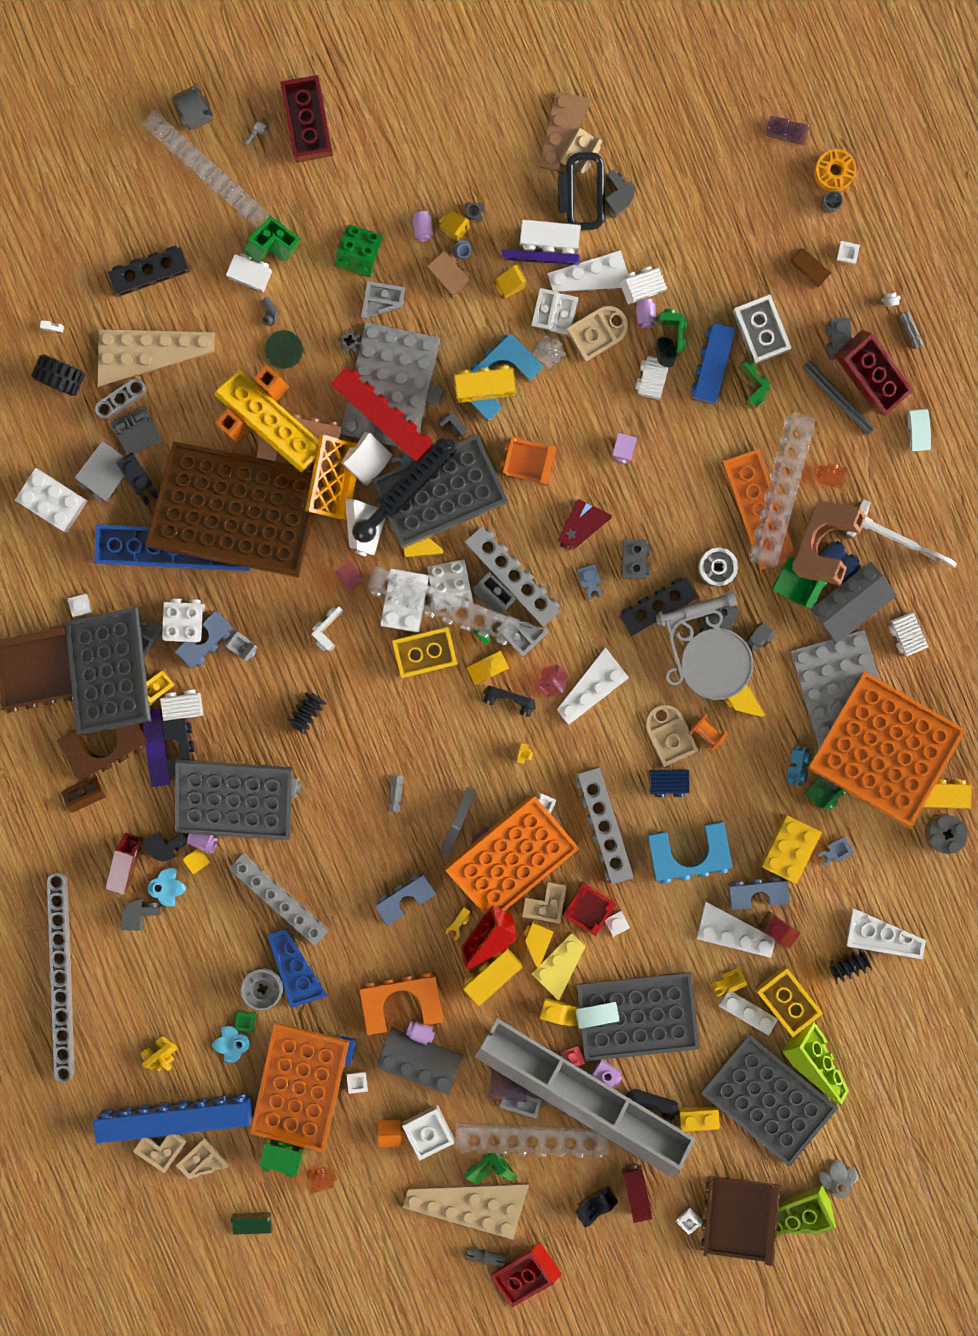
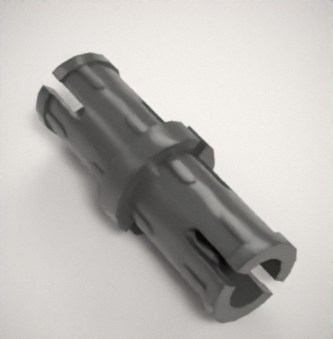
[465,1247,505,1267]

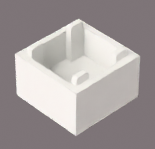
[402,1105,454,1161]

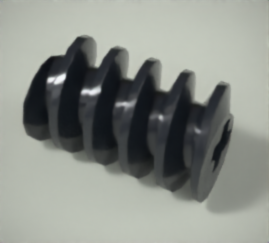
[287,693,327,734]
[829,949,872,985]

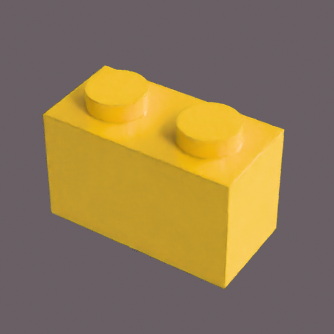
[679,1106,720,1132]

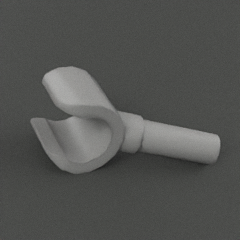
[244,122,267,145]

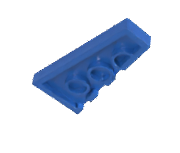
[268,929,328,1008]

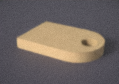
[566,306,628,362]
[646,705,699,767]

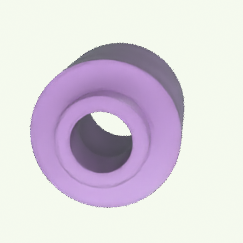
[412,211,434,241]
[636,299,657,328]
[406,1021,435,1045]

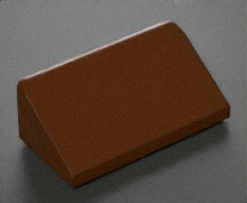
[790,248,831,288]
[62,776,106,813]

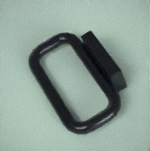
[558,152,605,231]

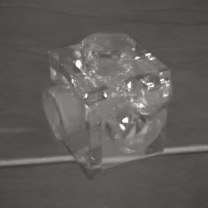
[531,335,566,370]

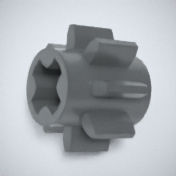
[338,330,362,354]

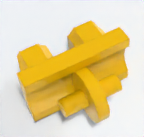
[141,1036,179,1071]

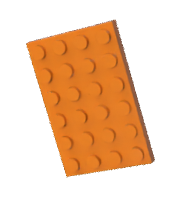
[444,794,579,915]
[250,1022,350,1153]

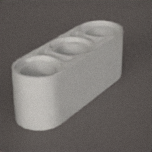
[95,379,147,419]

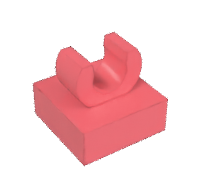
[560,1045,585,1067]

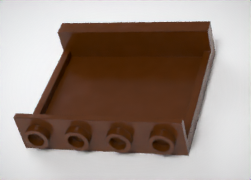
[0,627,73,713]
[701,1176,781,1266]

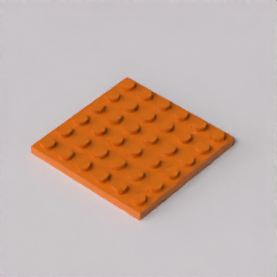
[808,671,966,828]

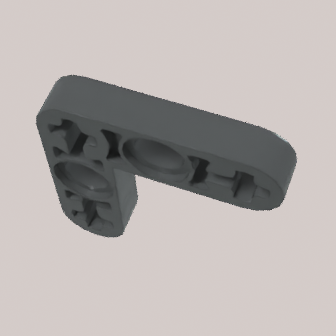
[440,787,476,856]

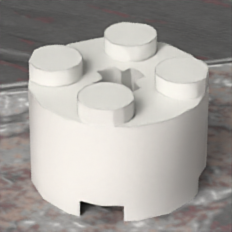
[698,548,738,587]

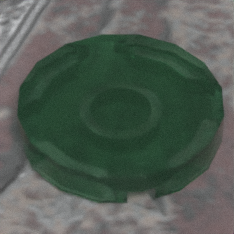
[265,330,304,369]

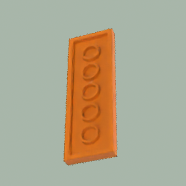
[722,449,797,570]

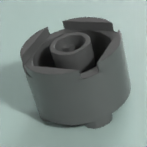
[172,84,214,130]
[925,814,968,854]

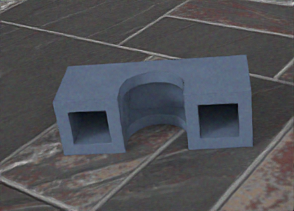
[175,611,234,668]
[375,873,436,926]
[728,877,790,910]

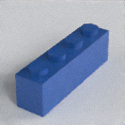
[690,323,736,405]

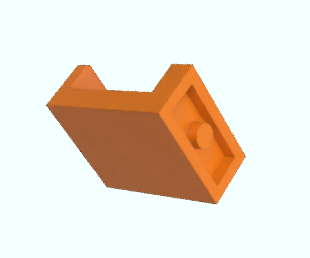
[500,436,556,486]

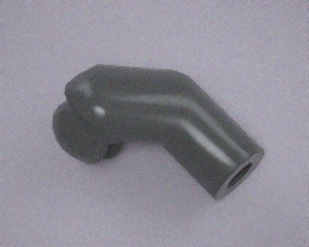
[262,297,278,326]

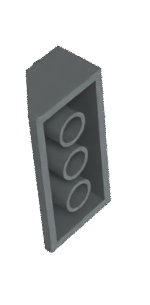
[811,562,897,644]
[377,1028,462,1095]

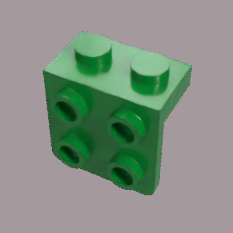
[334,225,383,278]
[657,309,687,356]
[738,360,771,409]
[772,556,827,609]

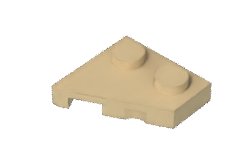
[176,1138,230,1179]

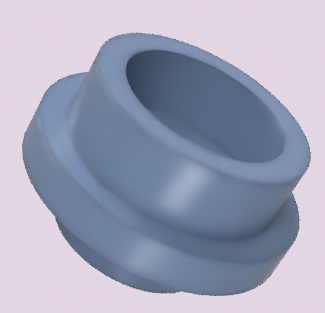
[453,239,472,259]

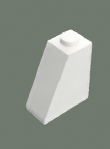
[345,498,385,557]

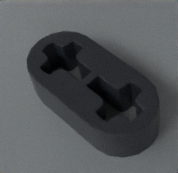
[655,337,677,367]

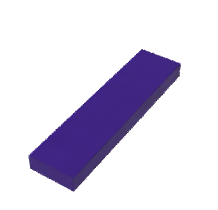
[502,249,580,265]
[143,709,171,787]

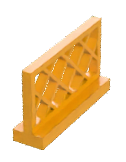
[305,435,358,520]

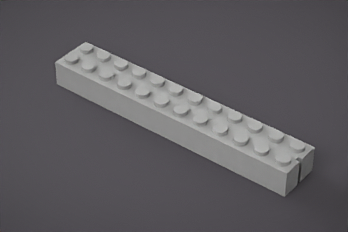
[474,1018,695,1178]

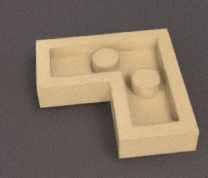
[522,882,567,924]
[133,1134,187,1173]

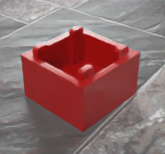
[562,881,616,936]

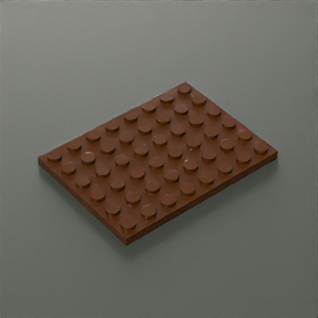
[146,441,322,578]

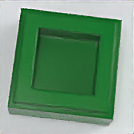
[234,1010,256,1033]

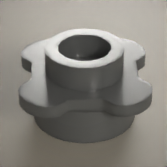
[464,202,483,222]

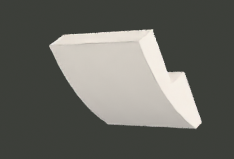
[531,288,579,336]
[341,432,392,485]

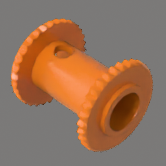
[689,714,728,752]

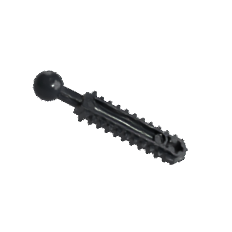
[352,437,457,543]

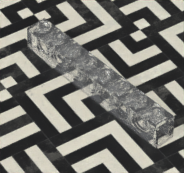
[142,110,270,230]
[749,413,816,568]
[367,566,521,645]
[455,1123,609,1158]

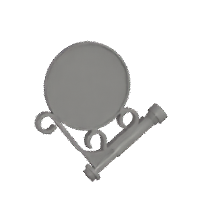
[655,590,753,700]

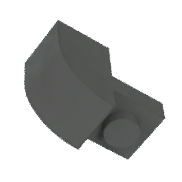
[605,169,634,218]
[121,898,163,931]

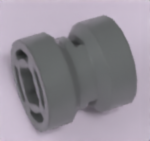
[821,190,843,213]

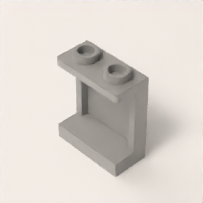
[75,441,125,502]

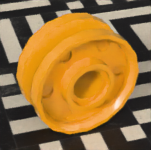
[814,149,856,192]

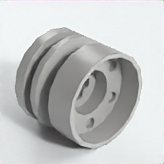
[241,968,284,1011]

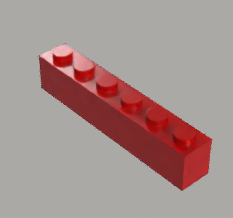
[331,367,433,462]

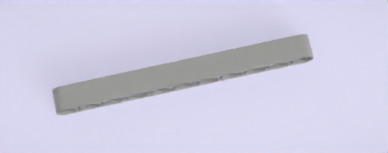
[47,872,75,1083]

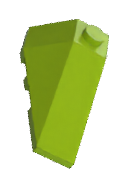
[782,1022,849,1105]
[777,1185,836,1235]

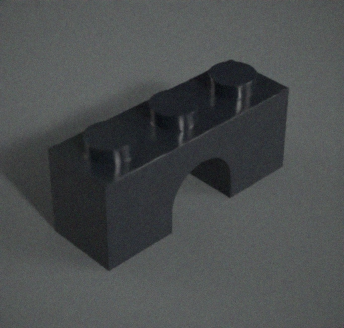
[162,718,196,779]

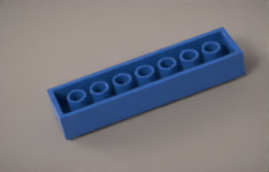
[94,525,251,572]
[93,1093,254,1144]

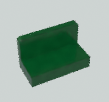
[231,1212,272,1235]

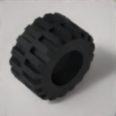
[31,354,85,396]

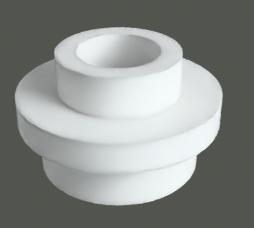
[881,292,901,306]

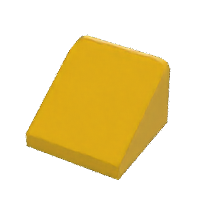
[182,848,211,875]

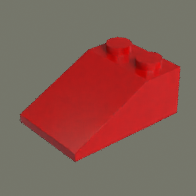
[461,905,517,970]
[490,1242,562,1308]

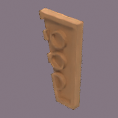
[540,91,593,172]

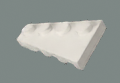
[547,250,628,292]
[696,901,775,958]

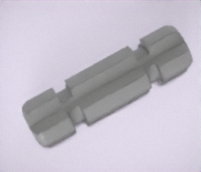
[899,312,923,349]
[388,775,404,812]

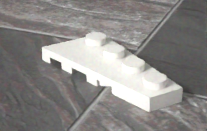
[557,648,629,725]
[846,908,926,959]

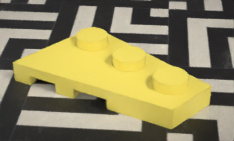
[531,932,586,1001]

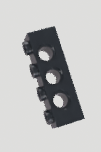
[108,246,191,297]
[619,577,698,636]

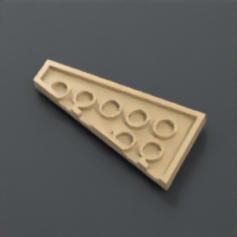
[98,330,215,388]
[403,1183,529,1240]

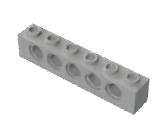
[465,527,560,627]
[575,767,634,885]
[229,853,329,946]

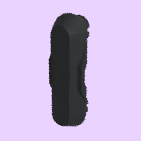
[483,685,536,717]
[626,1089,679,1120]

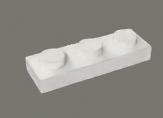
[719,989,778,1036]

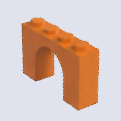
[215,365,290,445]
[360,972,444,1035]

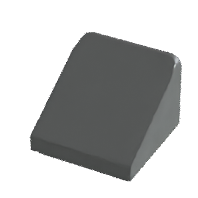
[426,383,445,407]

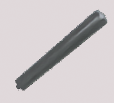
[803,361,874,435]

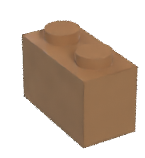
[427,251,470,298]

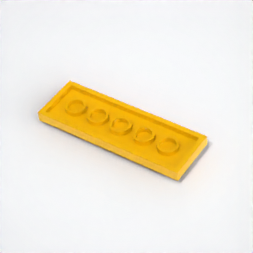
[214,370,326,472]

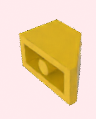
[439,211,470,242]
[495,265,526,299]
[404,538,443,558]
[467,651,509,685]
[146,671,175,707]
[724,685,765,717]
[523,921,554,967]
[539,997,579,1026]

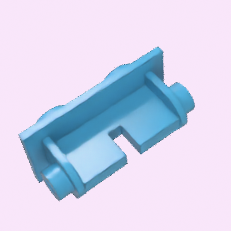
[786,746,811,786]

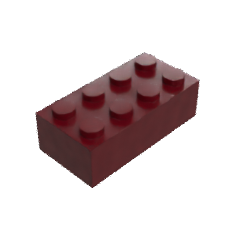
[280,75,333,163]
[834,330,913,416]

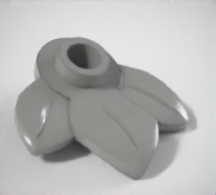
[819,1159,858,1198]

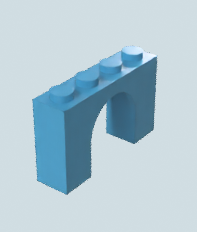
[469,333,543,422]
[647,821,732,884]

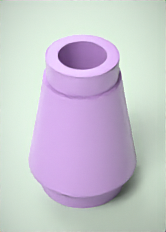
[187,833,217,853]

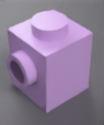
[612,433,637,464]
[590,1060,622,1088]

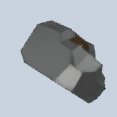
[746,622,776,651]

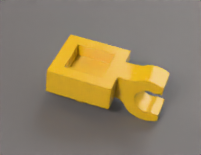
[517,743,533,764]
[445,906,471,940]
[711,967,748,997]

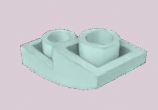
[908,409,931,451]
[575,1002,619,1029]

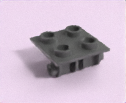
[111,406,162,455]

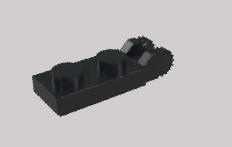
[116,452,159,506]

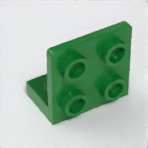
[804,778,848,811]
[464,1152,517,1184]

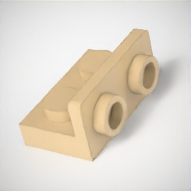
[558,128,602,174]

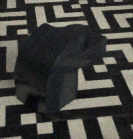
[142,831,188,861]
[575,1186,618,1228]

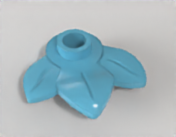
[148,868,186,907]
[212,1026,250,1063]

